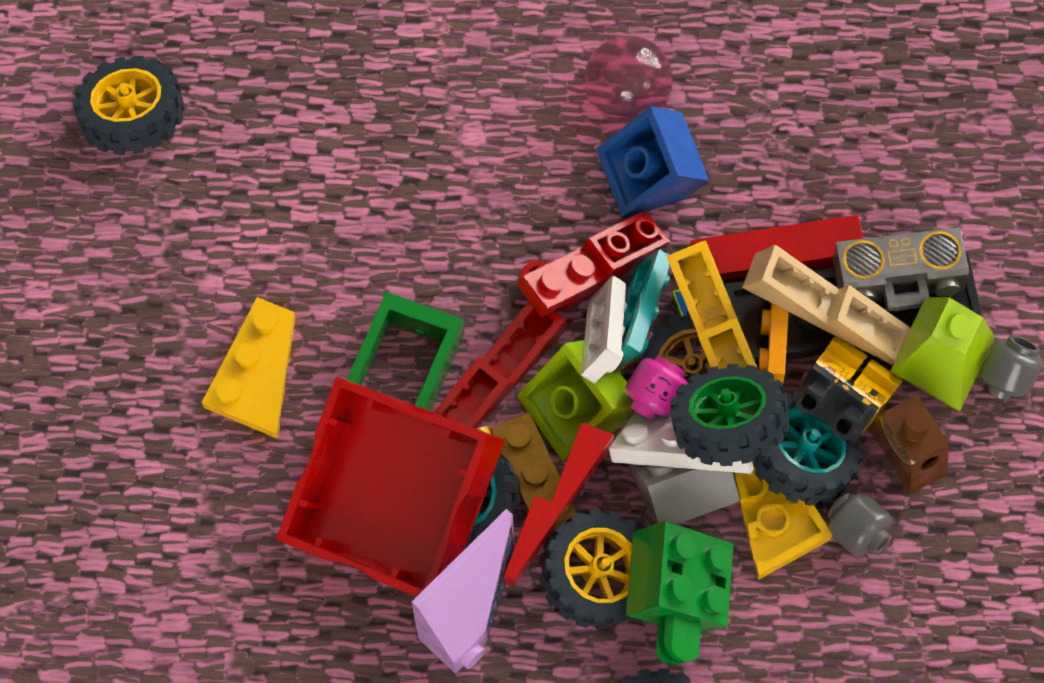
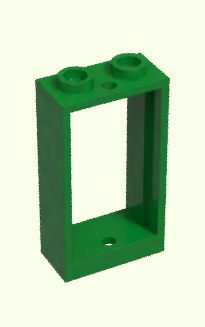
[347,292,465,411]

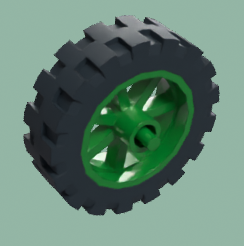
[670,364,789,466]

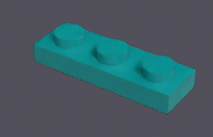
[617,249,670,369]

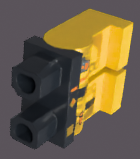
[791,336,903,443]

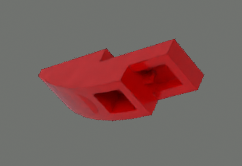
[517,210,670,317]

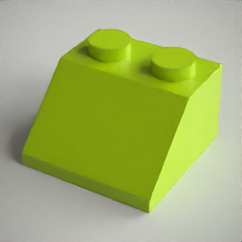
[517,340,635,461]

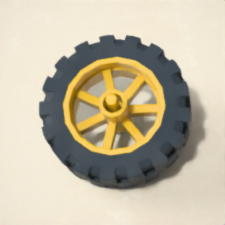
[73,56,185,155]
[538,509,638,629]

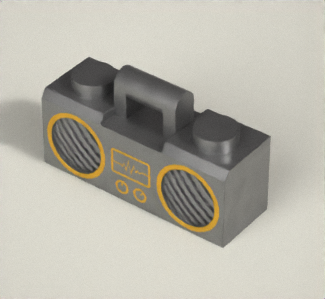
[832,227,969,312]

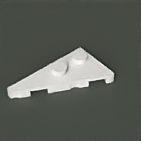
[609,411,754,474]

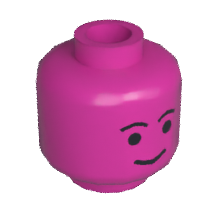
[625,355,688,421]

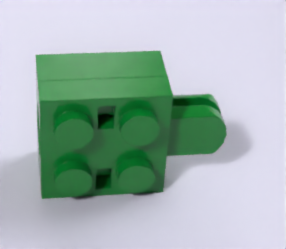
[626,521,733,665]

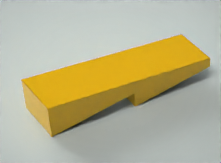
[666,240,757,369]

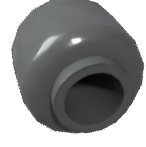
[980,335,1044,400]
[827,493,892,557]

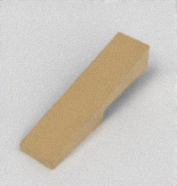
[742,245,911,365]

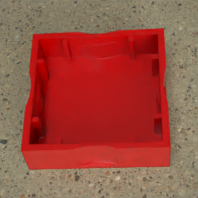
[276,377,505,597]

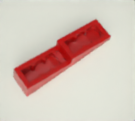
[689,215,864,280]
[434,301,570,429]
[503,423,614,587]

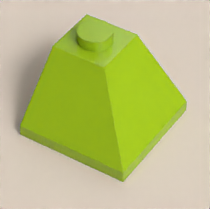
[890,297,995,411]

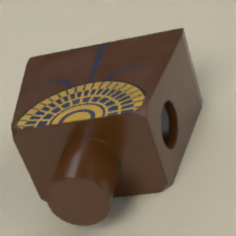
[868,396,949,494]

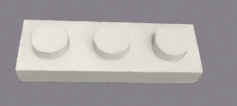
[581,275,627,383]

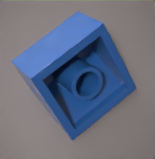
[596,106,709,218]

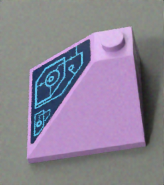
[412,509,515,674]

